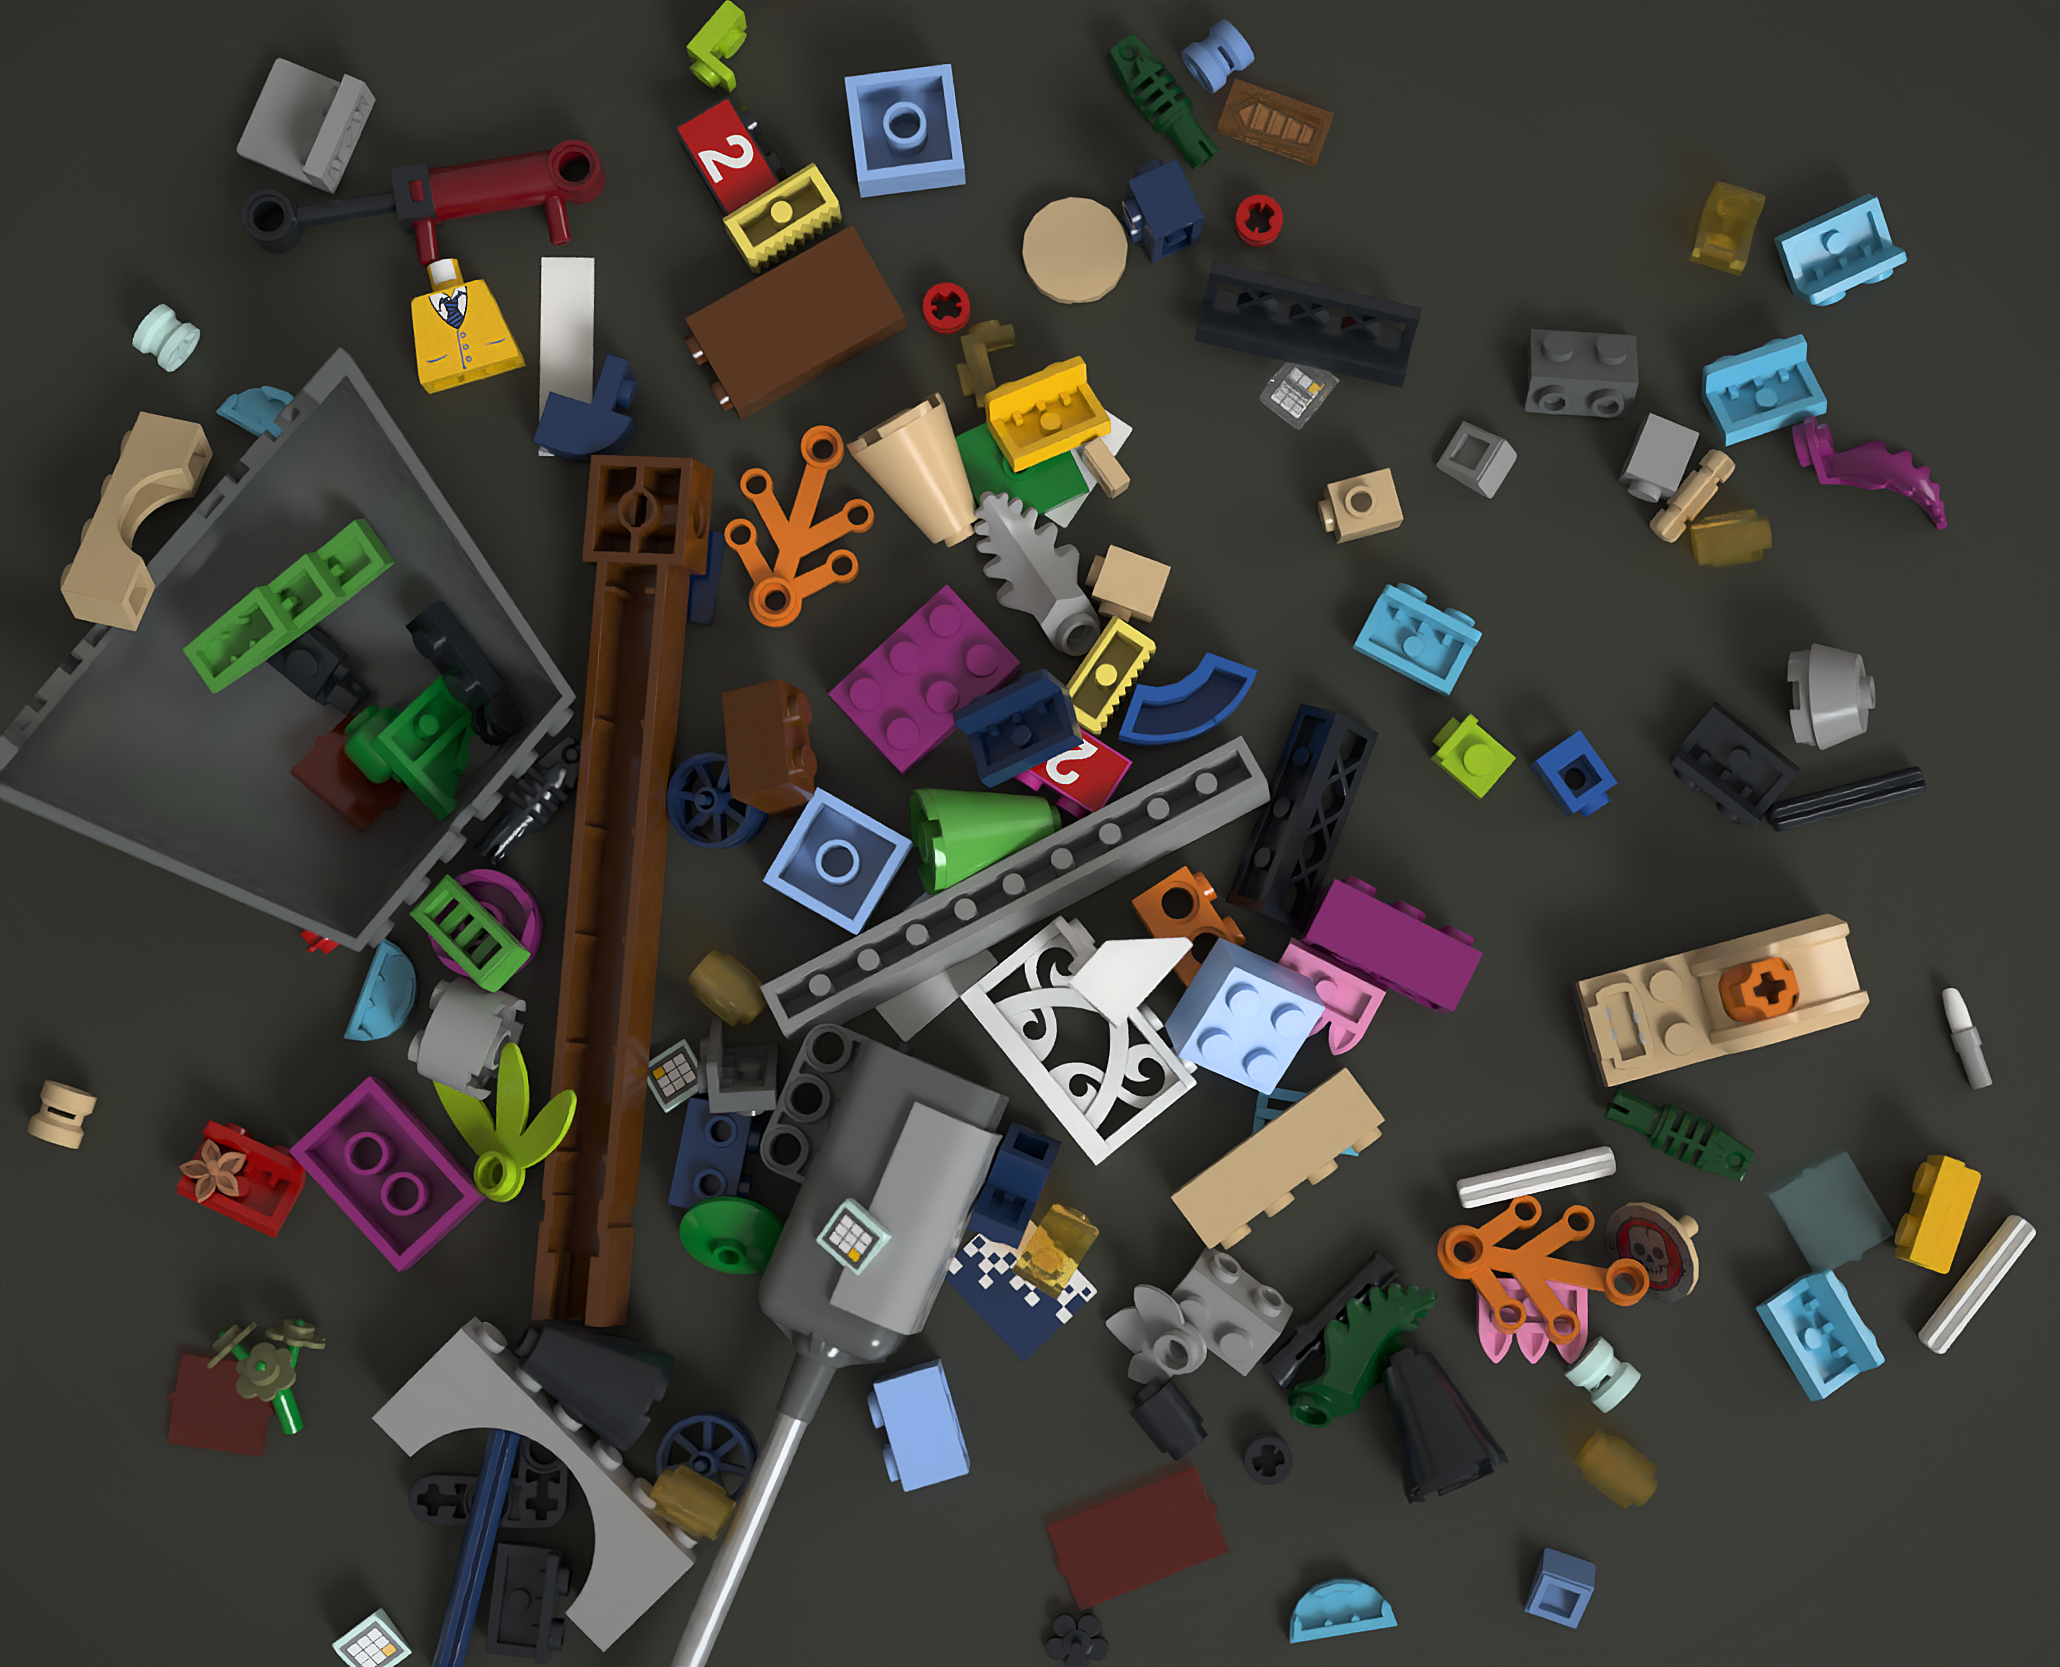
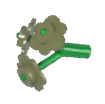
[206,1318,326,1435]

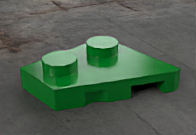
[368,675,475,821]

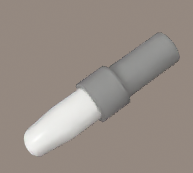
[1942,988,1993,1090]

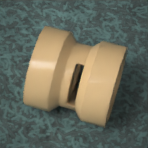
[26,1080,97,1149]

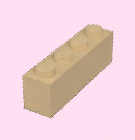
[1171,1066,1385,1250]

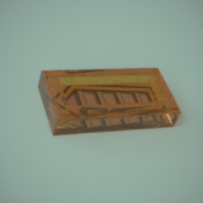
[1217,78,1335,167]

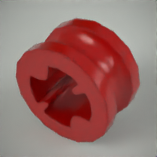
[1235,195,1283,247]
[923,282,970,335]

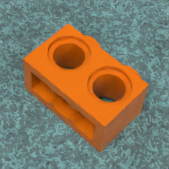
[1130,866,1247,990]

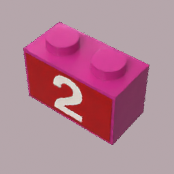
[1013,728,1132,820]

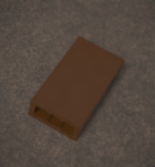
[683,225,907,420]

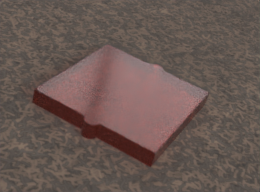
[290,713,409,834]
[167,1353,275,1457]

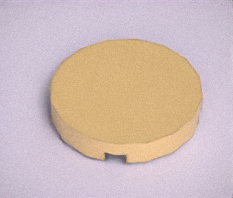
[1022,197,1128,304]

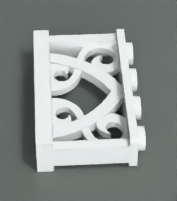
[959,915,1198,1165]

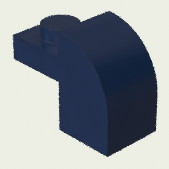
[533,354,638,463]
[967,1121,1062,1250]

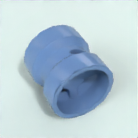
[1180,19,1255,94]

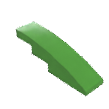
[182,518,395,693]

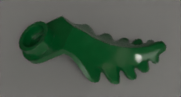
[1287,1283,1438,1428]

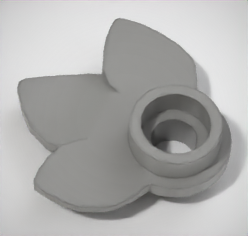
[1106,1284,1207,1384]

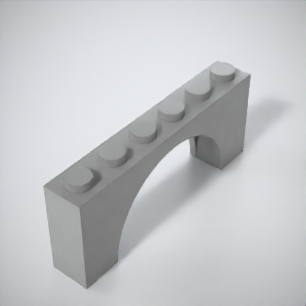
[372,1316,705,1652]

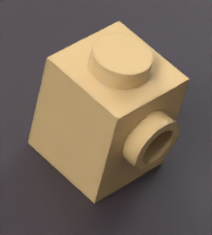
[1318,468,1404,544]
[1085,545,1171,624]

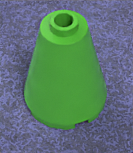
[909,788,1062,895]

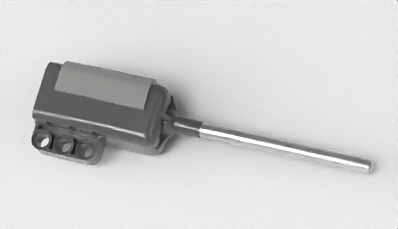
[669,1023,1010,1667]

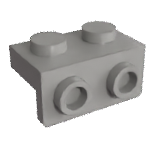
[1170,1246,1293,1376]

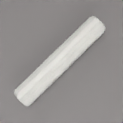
[1457,1146,1616,1208]
[1918,1215,2036,1354]

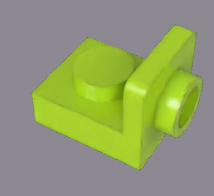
[686,0,747,93]
[1430,713,1516,800]

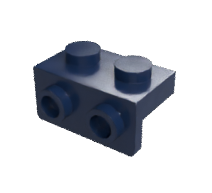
[952,669,1084,788]

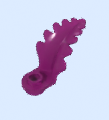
[1792,415,1947,530]

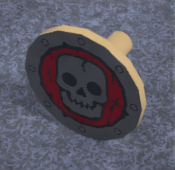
[1606,1202,1699,1303]

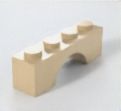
[61,412,213,631]

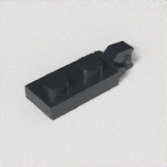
[265,626,372,716]

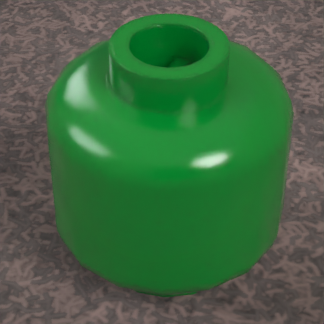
[343,703,403,784]

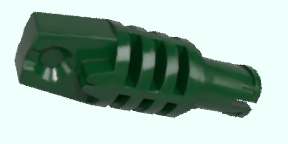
[1106,34,1220,171]
[1604,1087,1754,1181]

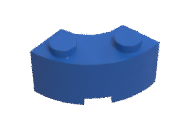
[1118,652,1258,748]

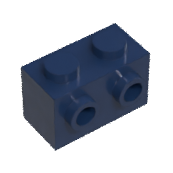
[1121,159,1204,264]
[668,1097,764,1208]

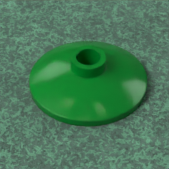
[679,1196,784,1275]

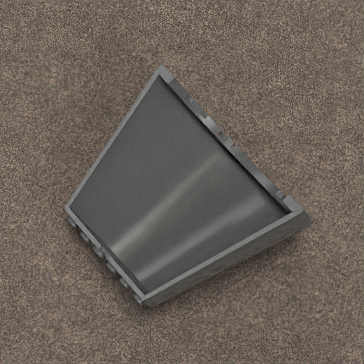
[0,347,576,952]

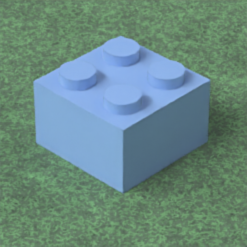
[845,64,966,198]
[763,787,914,936]
[1165,937,1325,1096]
[867,1358,970,1492]

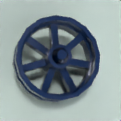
[666,752,768,849]
[656,1411,760,1513]

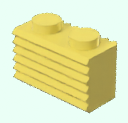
[723,163,842,274]
[1066,616,1156,737]

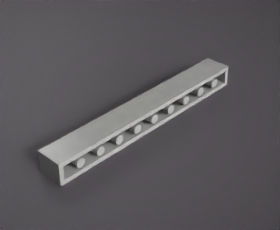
[760,736,1270,1049]

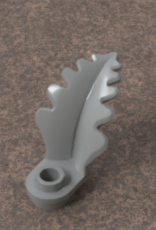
[974,491,1100,656]

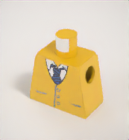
[411,259,526,394]

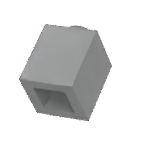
[1618,413,1700,503]

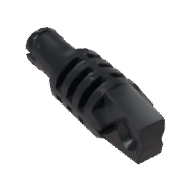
[473,734,581,869]

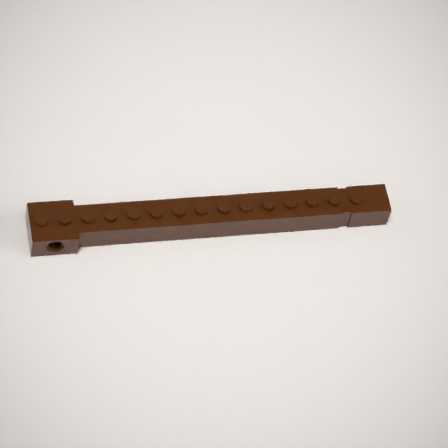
[531,455,714,1327]

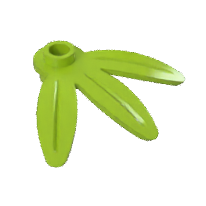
[433,1042,577,1202]

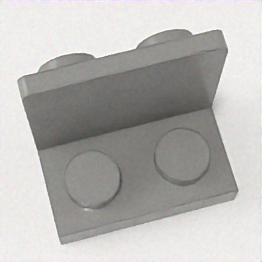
[236,58,376,195]

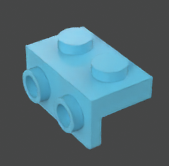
[1774,193,1907,306]
[1701,334,1827,446]
[1352,583,1482,697]
[1755,1268,1885,1402]

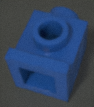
[1529,730,1617,818]

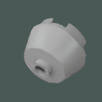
[1788,643,1875,750]

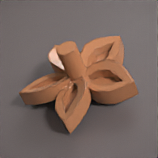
[179,1139,246,1203]

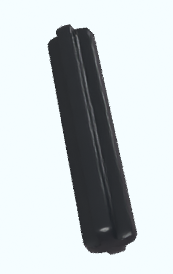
[1768,766,1926,832]

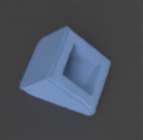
[1524,1548,1596,1629]

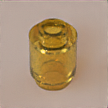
[1690,508,1772,569]
[687,949,768,1028]
[1574,1430,1659,1509]
[650,1464,736,1541]

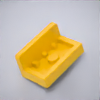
[984,356,1111,473]
[1894,1155,1981,1274]

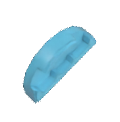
[216,386,294,438]
[344,938,419,1042]
[1289,1578,1398,1643]

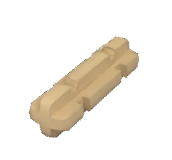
[1650,449,1735,543]

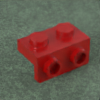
[177,1120,306,1239]

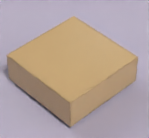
[1081,436,1131,499]

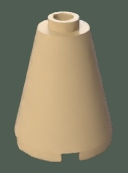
[846,392,978,548]

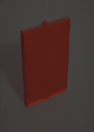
[1047,1467,1229,1611]

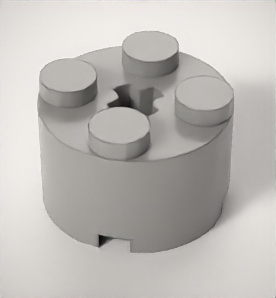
[408,975,526,1100]

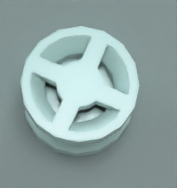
[132,304,200,372]

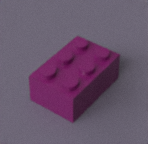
[828,584,1021,778]
[1299,875,1483,1015]
[289,1076,487,1272]

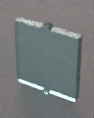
[1769,1151,1895,1272]

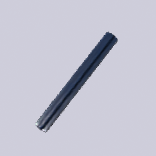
[432,1428,521,1667]

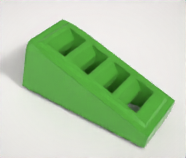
[409,874,531,993]

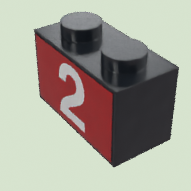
[673,95,788,217]

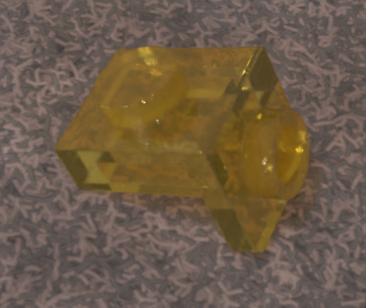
[1689,181,1766,276]
[956,320,1015,408]
[1011,1203,1099,1300]

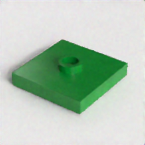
[955,422,1089,518]

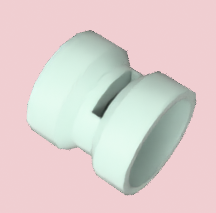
[1564,1336,1641,1413]

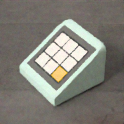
[647,1039,699,1113]
[816,1198,893,1275]
[332,1607,413,1667]

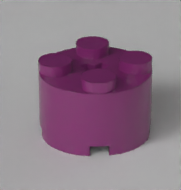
[428,869,544,977]

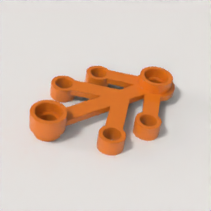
[724,425,874,628]
[1436,1195,1649,1345]

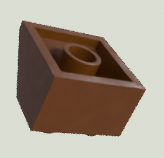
[721,679,817,820]

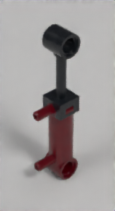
[241,139,606,267]

